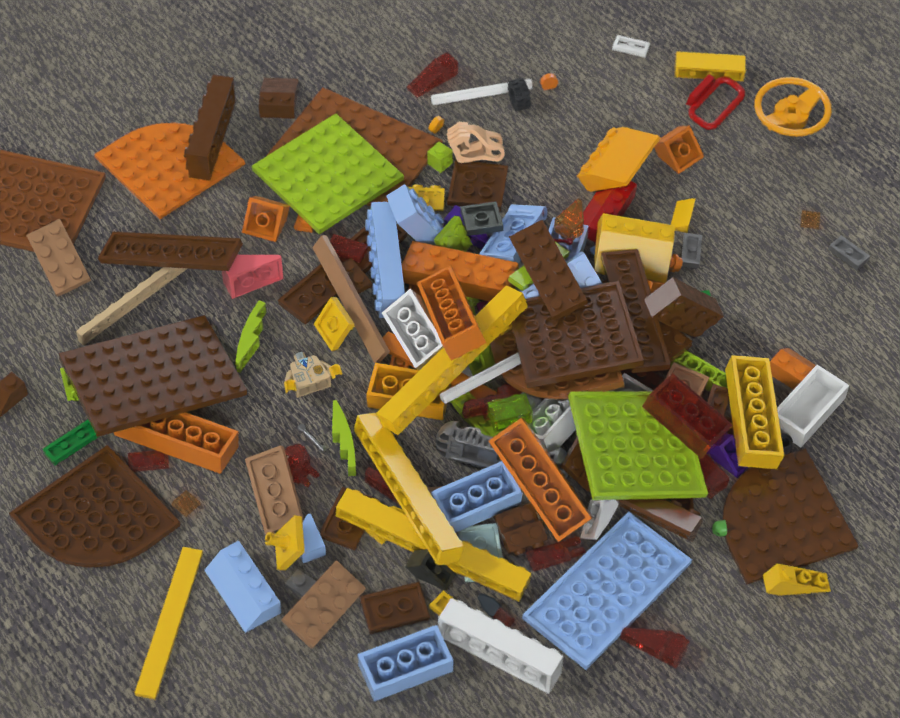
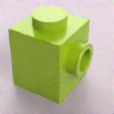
[427,142,453,173]

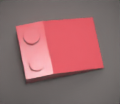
[222,255,284,299]

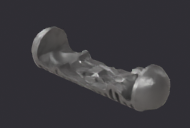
[436,421,568,478]

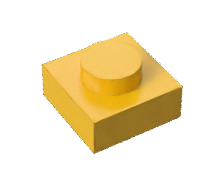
[430,590,455,616]

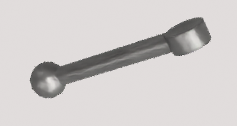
[298,424,326,453]

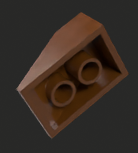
[259,78,299,119]

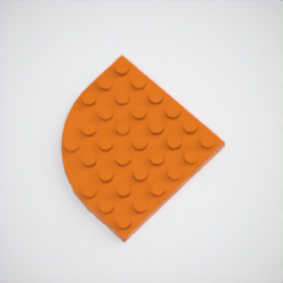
[94,123,245,219]

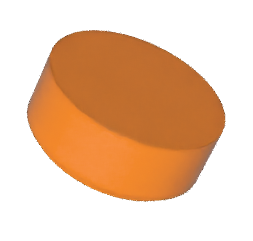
[540,73,558,90]

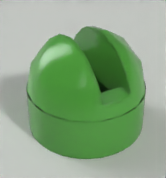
[712,520,727,537]

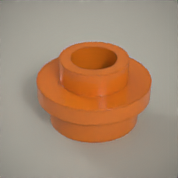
[669,254,683,273]

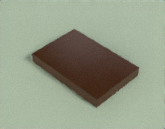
[319,487,379,551]
[359,582,430,634]

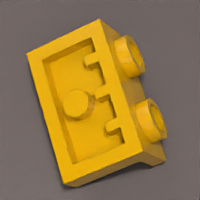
[408,184,445,211]

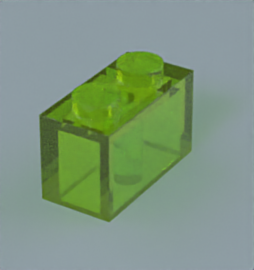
[488,393,533,433]

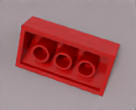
[576,181,637,242]

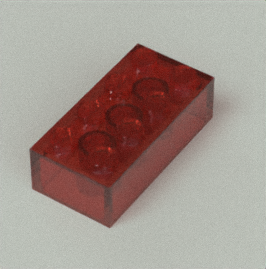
[642,373,733,459]

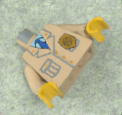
[284,352,343,398]

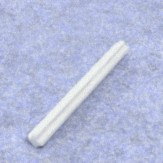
[431,79,532,105]
[440,352,521,404]

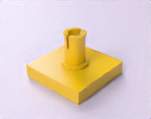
[314,297,355,351]
[265,515,305,571]

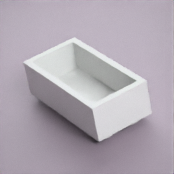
[777,365,849,448]

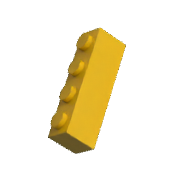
[675,52,746,81]

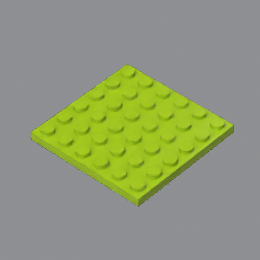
[252,113,404,235]
[568,391,708,500]

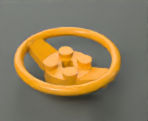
[754,77,832,137]

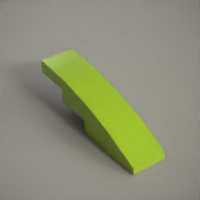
[236,300,267,373]
[332,400,356,476]

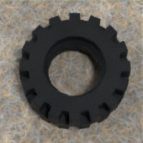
[508,78,531,111]

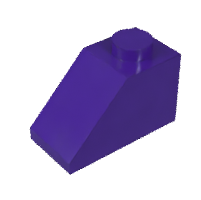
[705,434,749,478]

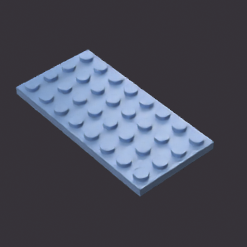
[522,512,692,670]

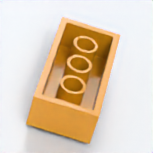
[366,363,451,421]

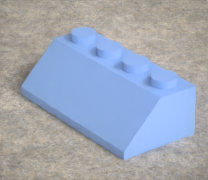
[205,541,282,633]

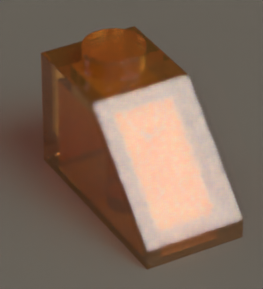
[554,198,584,240]

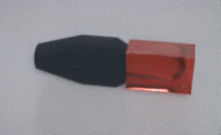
[478,593,516,628]

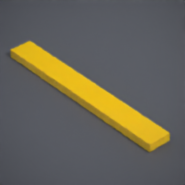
[135,547,203,700]

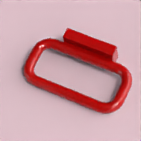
[686,74,745,130]

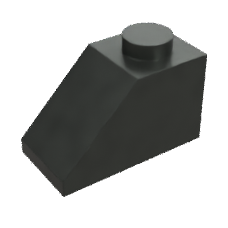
[405,549,456,591]

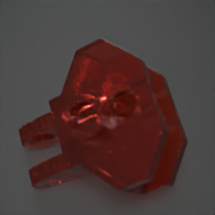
[285,444,320,487]

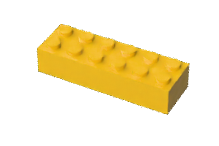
[725,355,784,469]

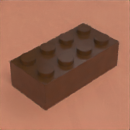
[644,277,724,337]

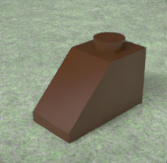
[0,372,28,417]

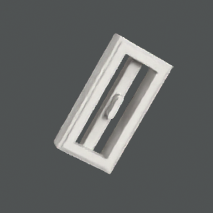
[612,35,650,57]

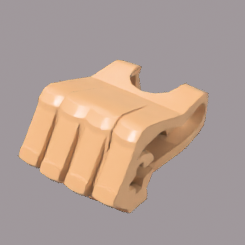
[447,122,505,163]

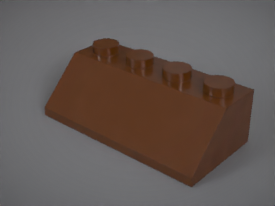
[616,499,703,542]

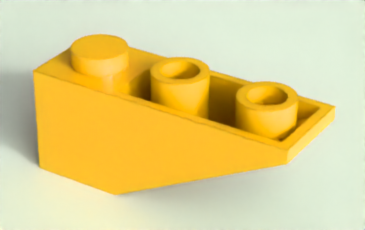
[763,563,831,596]

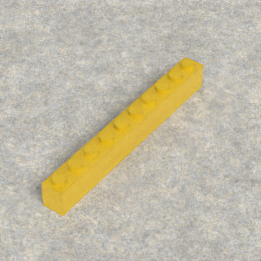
[376,285,528,435]
[354,412,464,565]
[336,488,531,602]

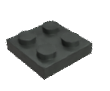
[460,202,504,236]

